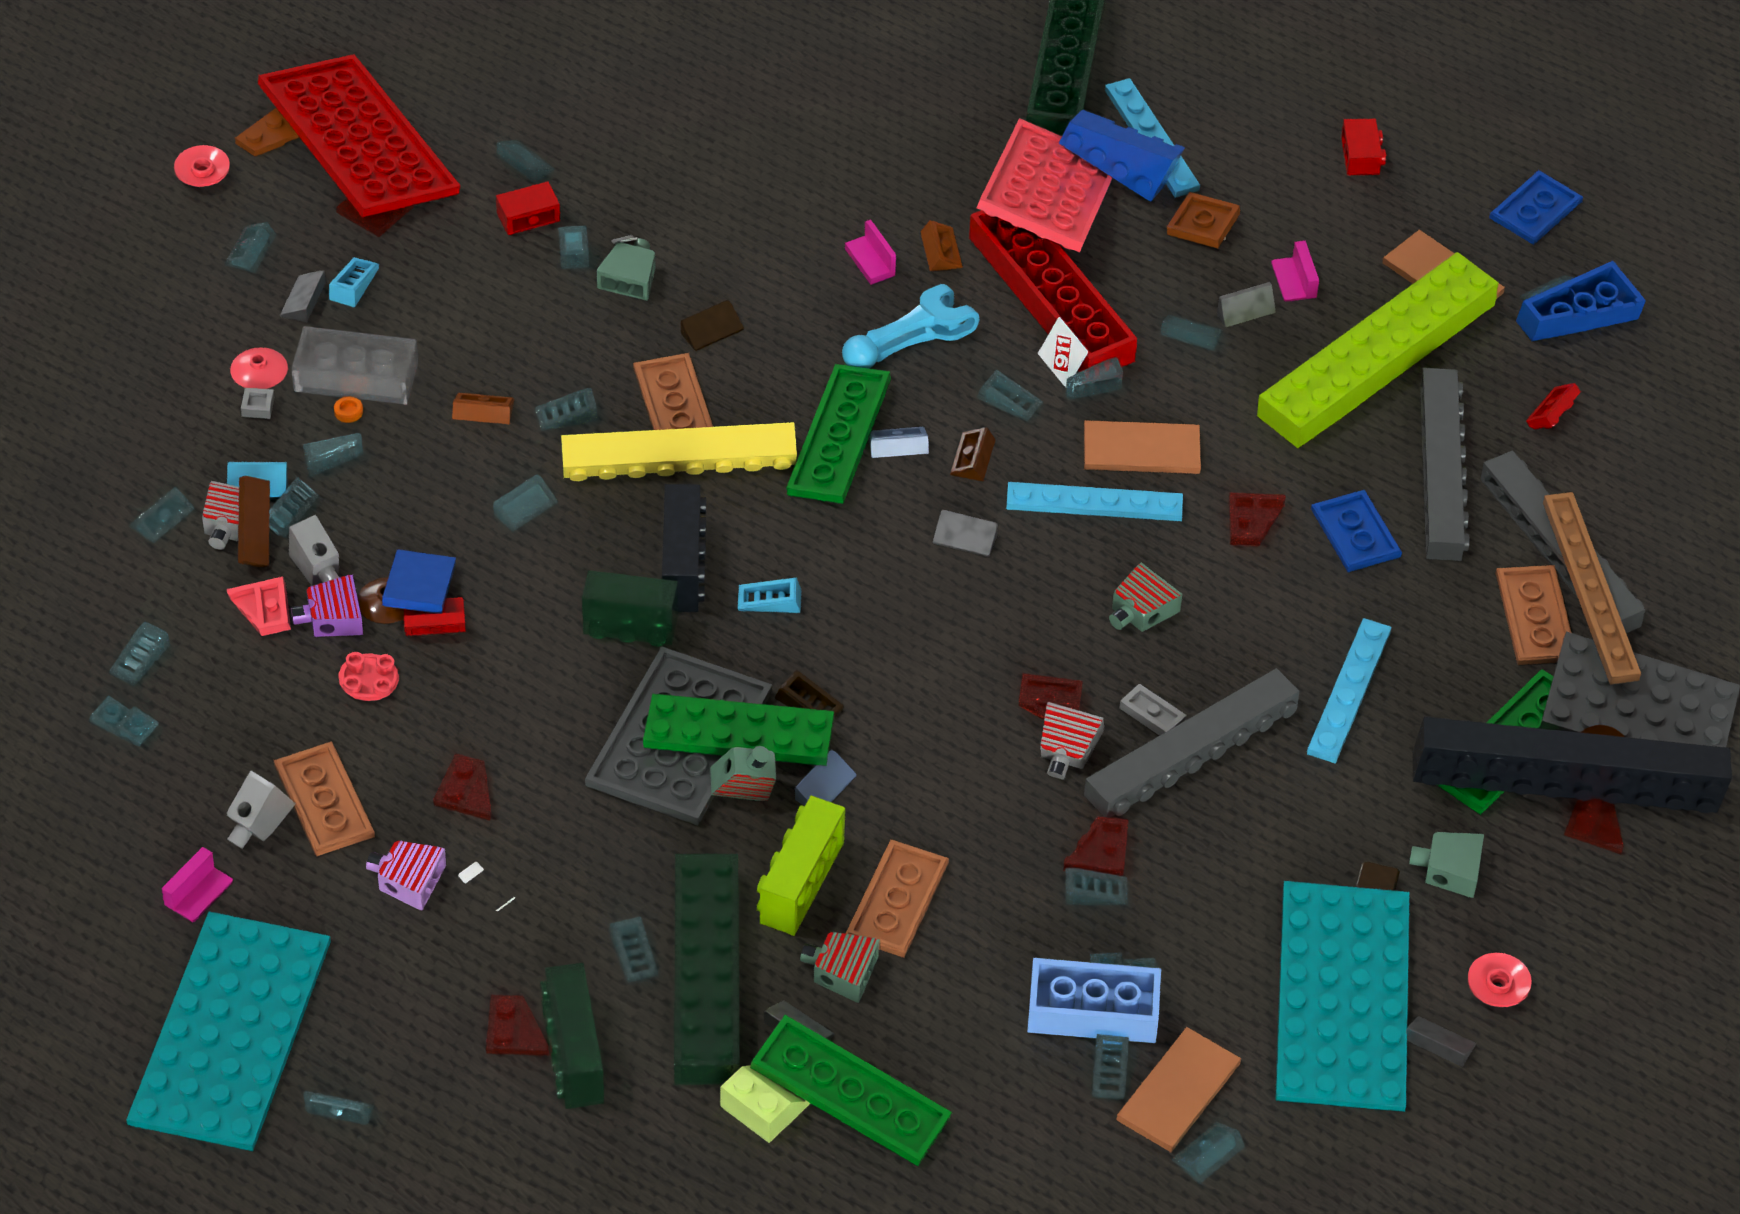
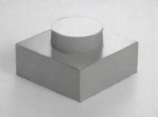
[241,388,275,419]

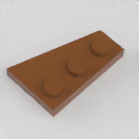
[235,108,299,156]

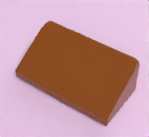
[920,220,963,271]
[452,393,514,424]

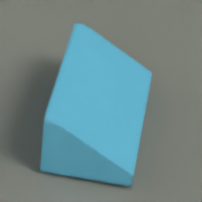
[227,462,288,498]

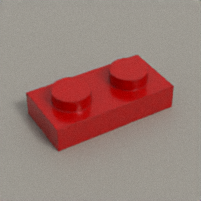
[1526,383,1581,429]

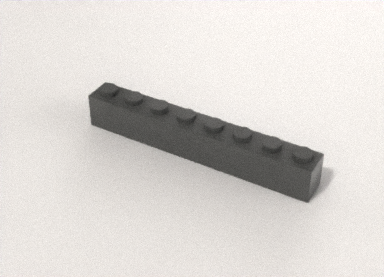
[1420,368,1470,561]
[1480,450,1645,633]
[1084,668,1300,820]

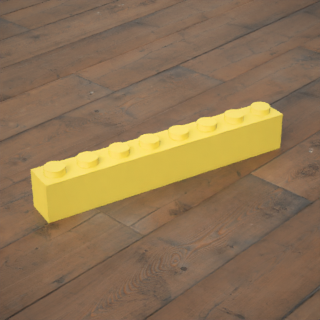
[561,422,797,481]

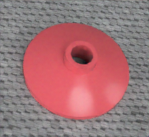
[174,145,230,187]
[230,347,288,389]
[1468,953,1532,1007]

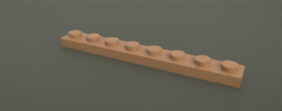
[1543,492,1641,685]

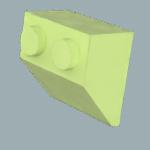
[720,1065,811,1143]

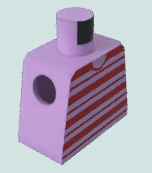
[366,841,446,910]

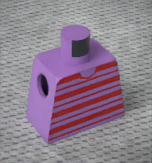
[291,574,363,637]

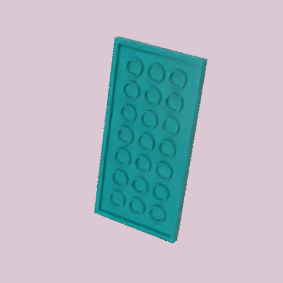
[1275,881,1409,1112]
[126,911,331,1151]

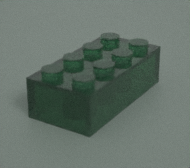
[540,962,604,1109]

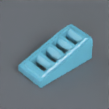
[329,257,379,307]
[738,578,802,613]

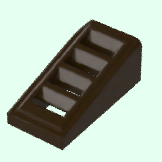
[775,669,844,718]

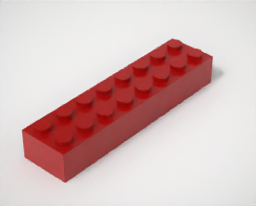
[969,210,1137,382]

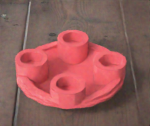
[338,652,399,701]

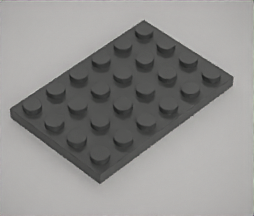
[1539,631,1740,747]
[585,646,772,826]

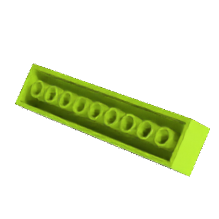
[1257,252,1498,448]

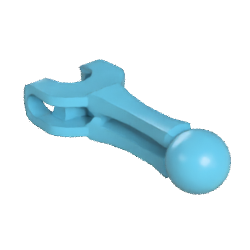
[842,284,979,369]

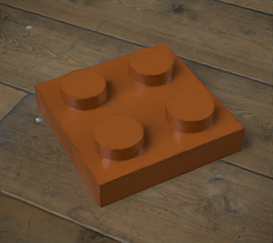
[1167,192,1240,249]

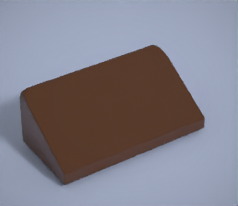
[950,427,996,481]

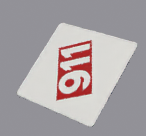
[1038,317,1088,389]

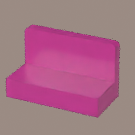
[845,219,896,285]
[1271,241,1319,302]
[162,847,233,922]

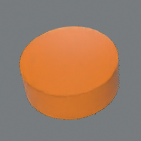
[334,396,363,423]

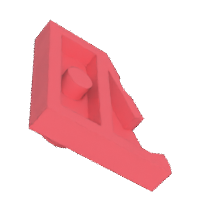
[227,576,291,636]

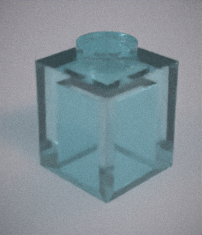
[558,225,589,269]

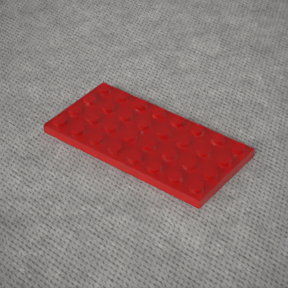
[258,54,461,217]

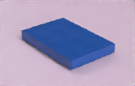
[1489,170,1583,245]
[1311,490,1402,572]
[382,550,456,613]

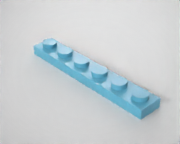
[1105,78,1200,198]
[1006,482,1183,521]
[1307,618,1392,764]

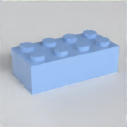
[1027,958,1161,1043]

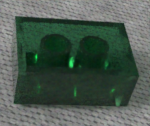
[582,570,678,646]

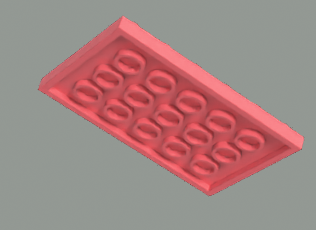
[977,118,1112,253]

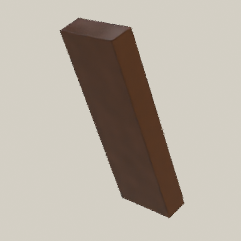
[238,476,270,567]

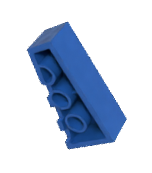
[1059,110,1185,202]
[1516,261,1646,341]

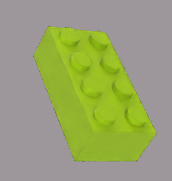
[757,795,845,936]

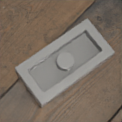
[1119,684,1187,736]

